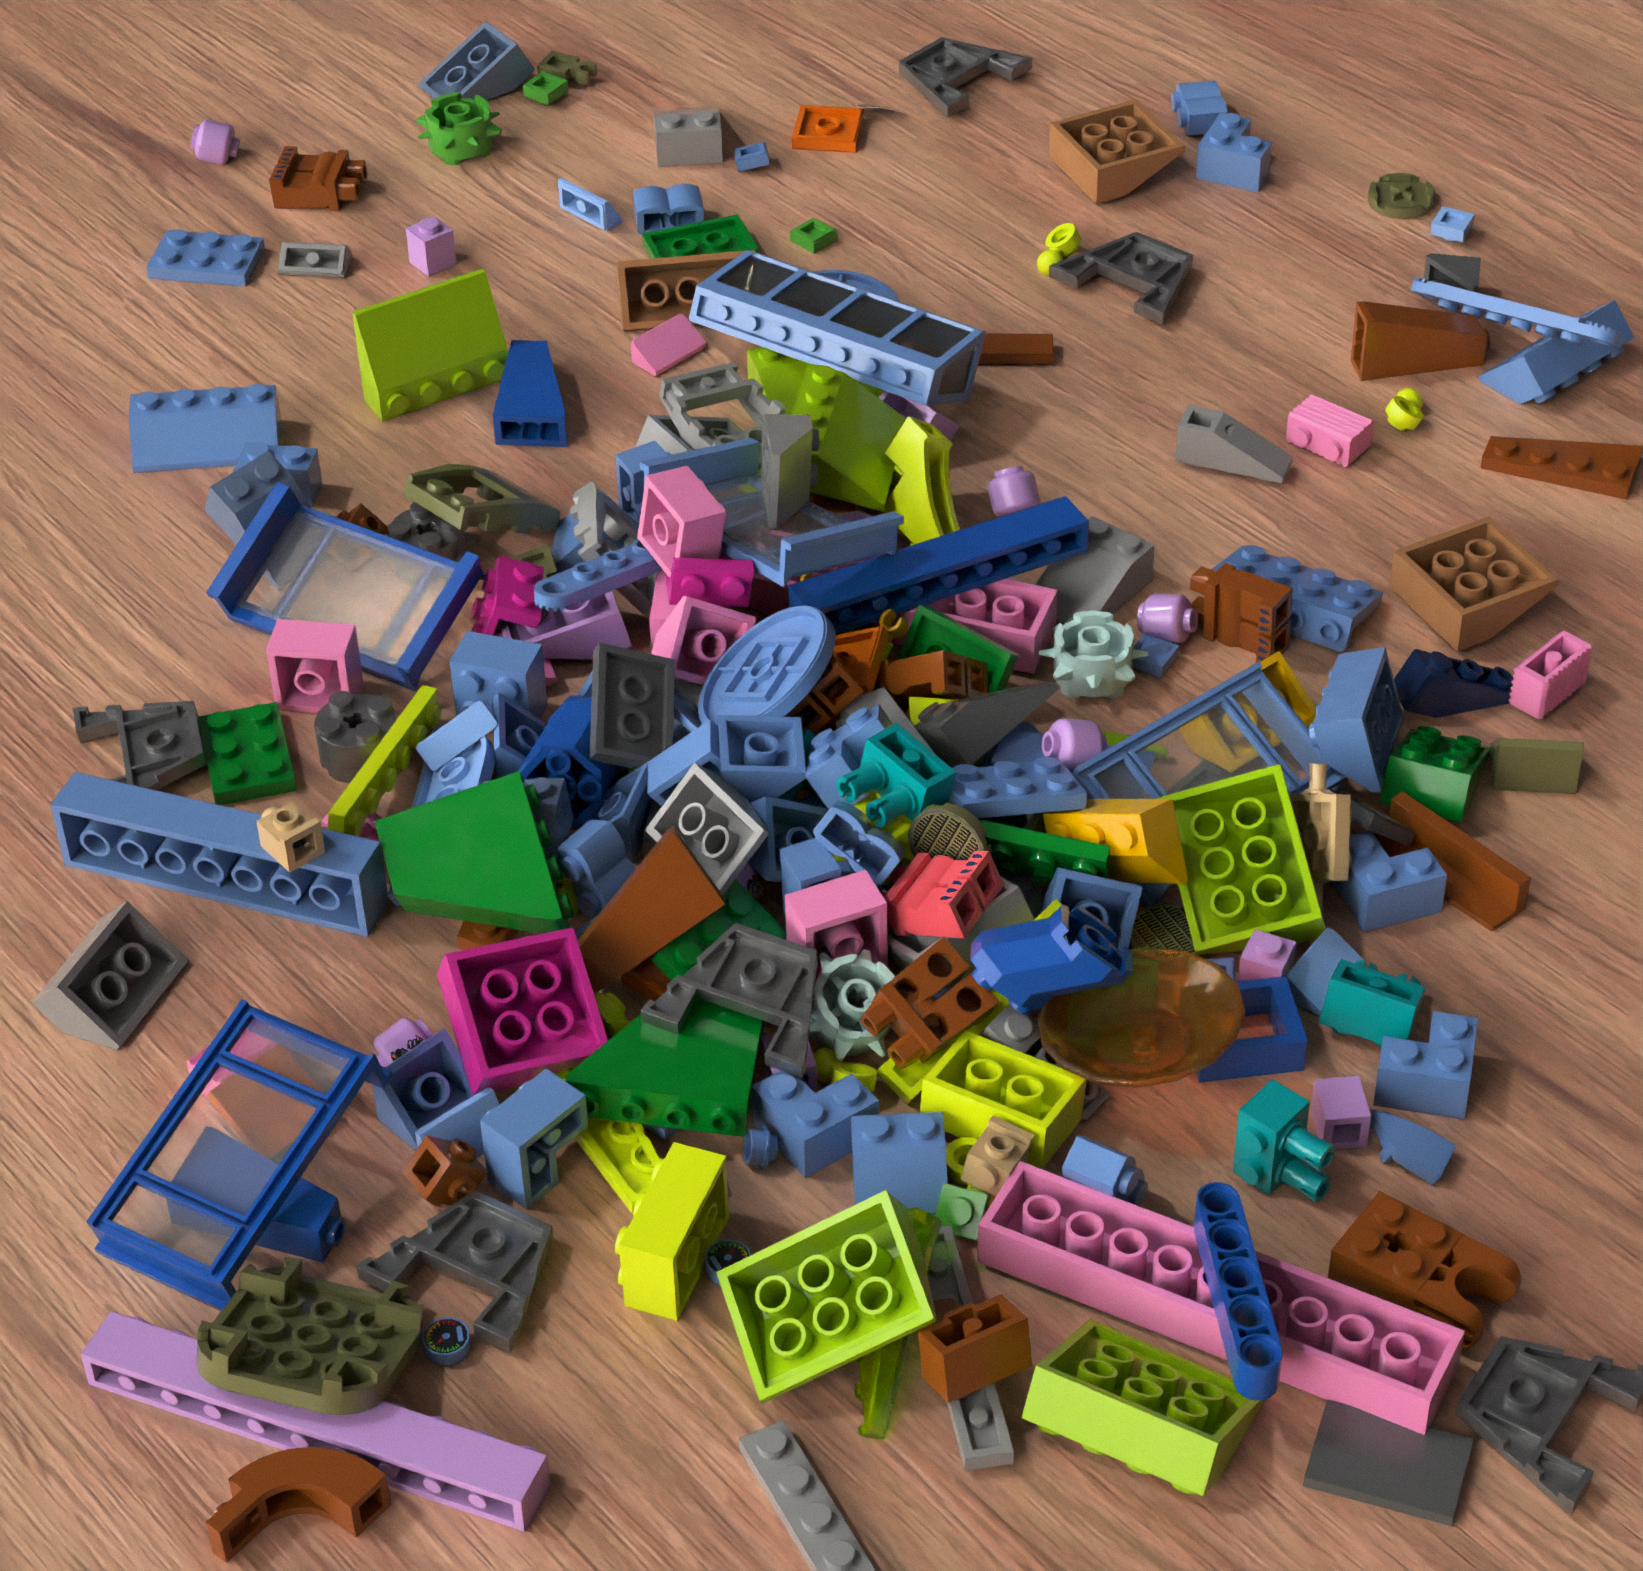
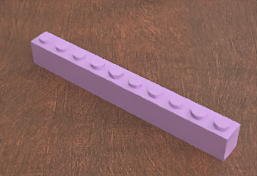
[81,1311,551,1532]

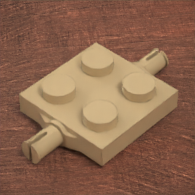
[1289,764,1352,909]

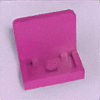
[665,553,754,607]
[471,556,544,635]

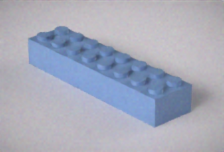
[50,772,389,937]

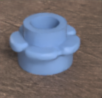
[743,1125,778,1170]

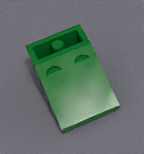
[1379,726,1491,822]

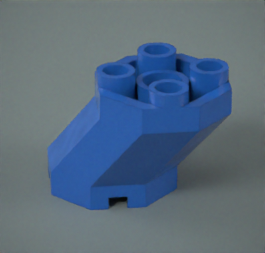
[519,695,622,827]
[970,905,1133,1015]

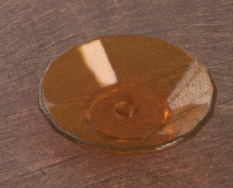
[1038,947,1246,1088]

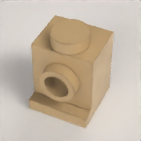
[256,802,325,873]
[960,1115,1034,1197]

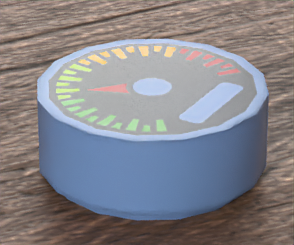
[704,1239,751,1285]
[422,1317,471,1366]

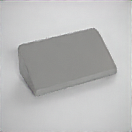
[277,242,352,278]

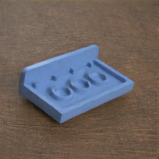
[1204,545,1383,652]

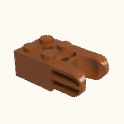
[1328,1191,1521,1350]

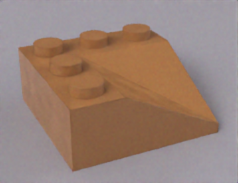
[1049,99,1185,204]
[1390,516,1559,652]

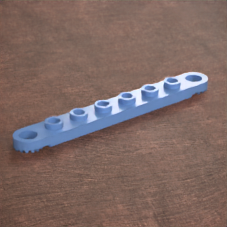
[1410,277,1622,348]
[534,504,768,611]

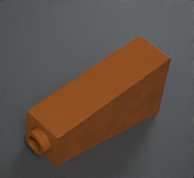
[1350,301,1490,381]
[578,826,725,993]

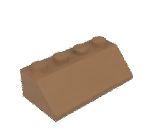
[616,250,755,331]

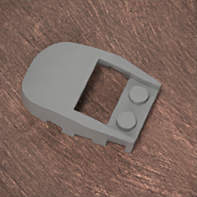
[659,362,786,469]
[570,481,657,614]

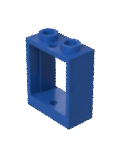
[1174,976,1308,1083]

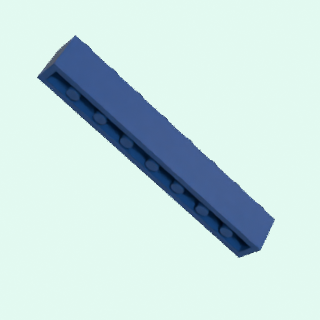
[788,496,1089,634]

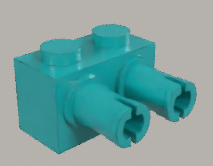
[836,723,956,828]
[1319,959,1426,1047]
[1233,1079,1335,1203]

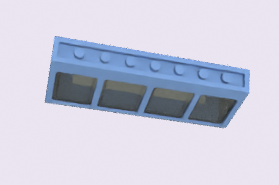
[689,250,986,406]

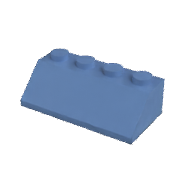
[1478,300,1635,404]
[129,384,281,473]
[1309,647,1404,793]

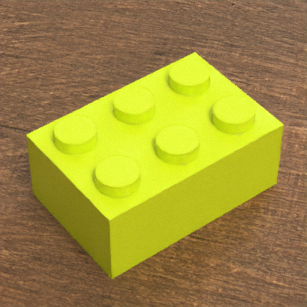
[920,1030,1087,1169]
[615,1142,729,1321]

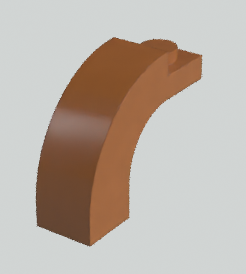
[205,1447,391,1563]

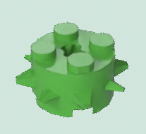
[416,92,502,165]

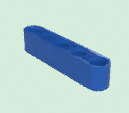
[1194,1182,1282,1400]

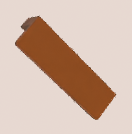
[1374,791,1531,931]

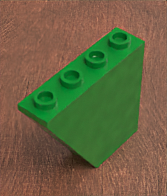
[374,771,574,934]
[565,999,765,1137]

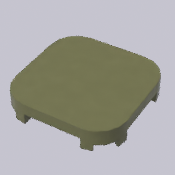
[196,1257,424,1415]

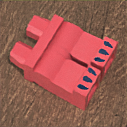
[880,851,1004,939]

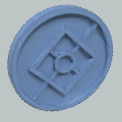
[698,606,836,725]

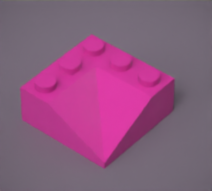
[437,927,608,1096]

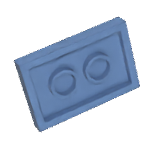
[146,229,265,286]
[949,757,1087,819]

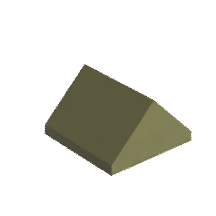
[1490,738,1584,794]

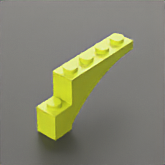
[882,416,960,546]

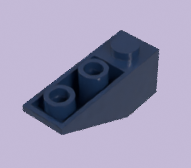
[1394,649,1514,718]

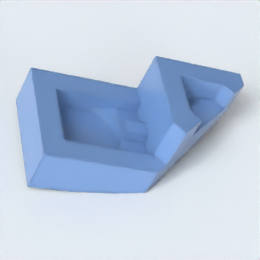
[1369,1110,1456,1186]

